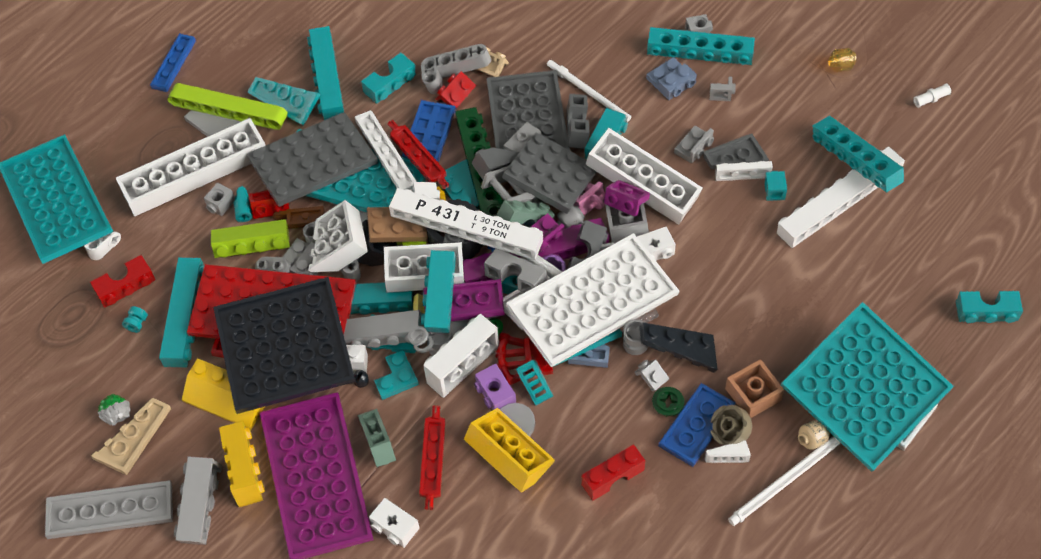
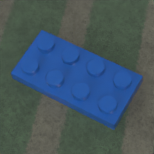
[401,100,456,163]

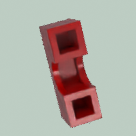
[90,255,156,308]
[581,444,645,501]

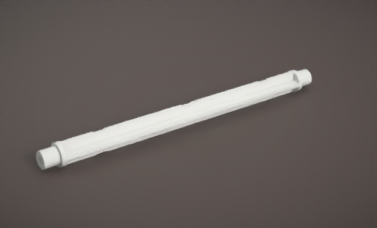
[728,436,841,526]

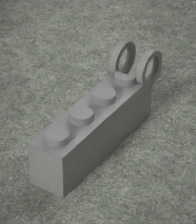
[344,310,434,353]

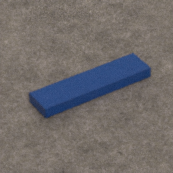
[150,33,196,92]

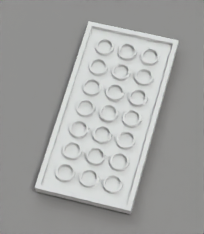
[506,233,679,367]

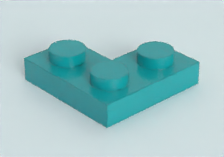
[374,350,419,400]

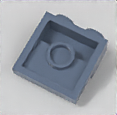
[646,57,697,100]

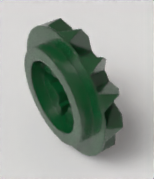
[652,387,684,417]

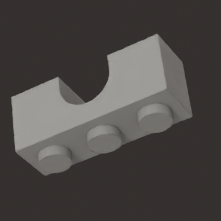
[484,248,547,293]

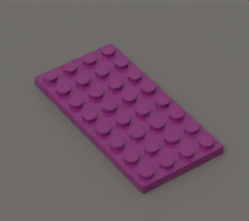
[260,392,374,559]

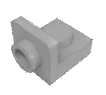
[709,77,736,101]

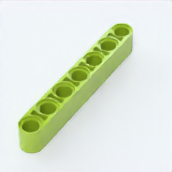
[167,83,288,130]

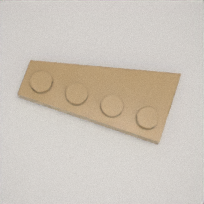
[91,398,171,475]

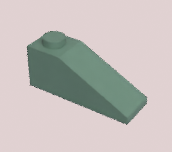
[358,409,396,467]

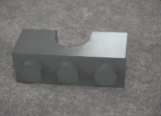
[566,94,590,148]
[566,220,608,270]

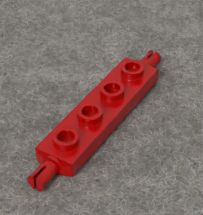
[387,120,449,189]
[419,405,446,510]

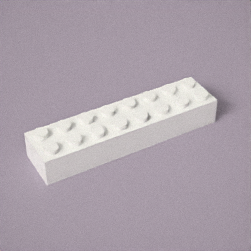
[116,118,266,217]

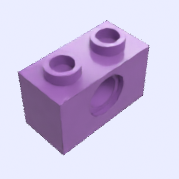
[474,364,516,410]

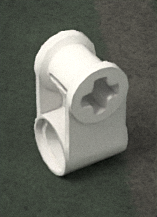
[84,231,121,260]

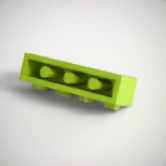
[211,219,290,258]

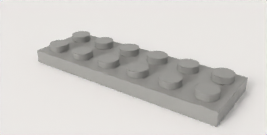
[45,480,173,539]

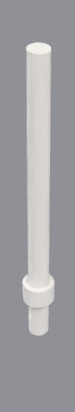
[547,60,631,122]

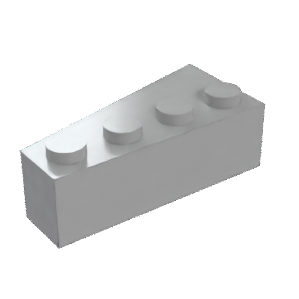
[174,457,223,545]

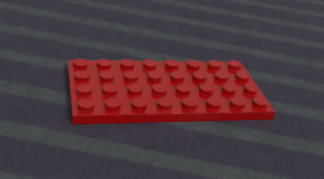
[187,264,356,339]

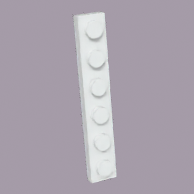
[355,110,416,191]

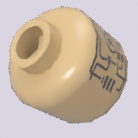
[798,420,830,450]

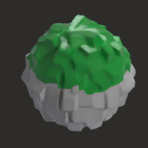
[98,394,130,425]

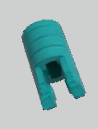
[234,186,252,222]

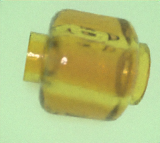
[828,48,857,72]

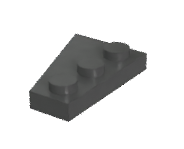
[703,133,769,170]

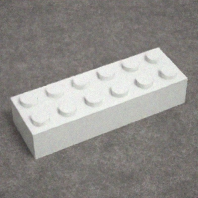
[586,128,702,225]

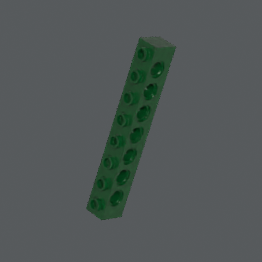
[455,107,504,217]

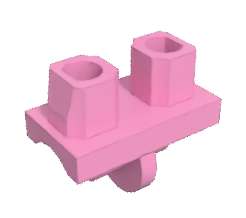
[574,182,605,216]

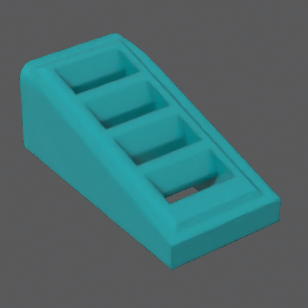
[516,360,554,406]

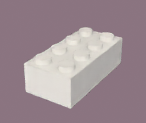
[384,242,464,292]
[423,314,499,398]

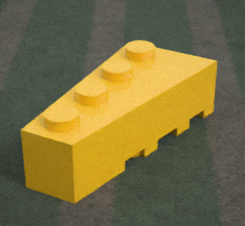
[219,421,265,507]

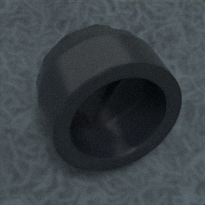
[354,370,369,388]

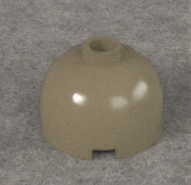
[711,405,753,445]

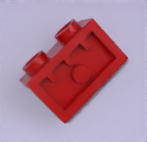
[249,190,290,219]

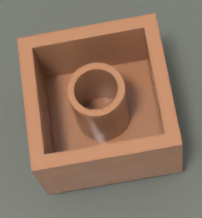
[725,359,784,418]

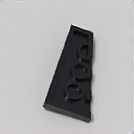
[640,322,718,373]

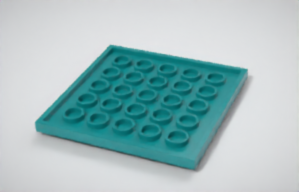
[780,302,954,472]

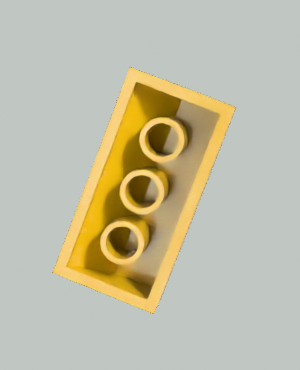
[182,358,265,430]
[464,408,555,492]

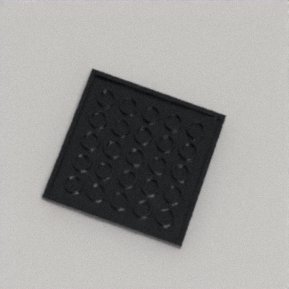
[213,277,356,414]

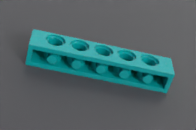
[647,27,755,65]
[812,115,904,193]

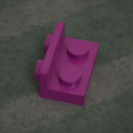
[604,180,650,216]
[531,213,565,253]

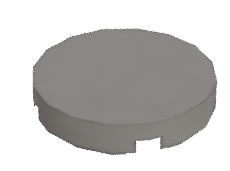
[500,403,535,437]

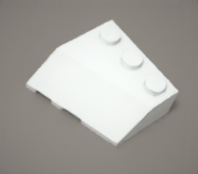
[309,200,368,272]

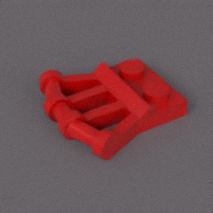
[495,333,553,385]

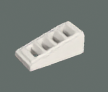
[705,441,751,463]

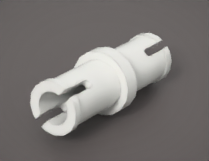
[914,84,951,108]

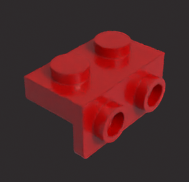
[435,71,476,109]

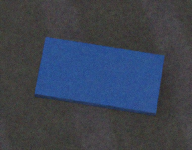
[658,383,736,467]

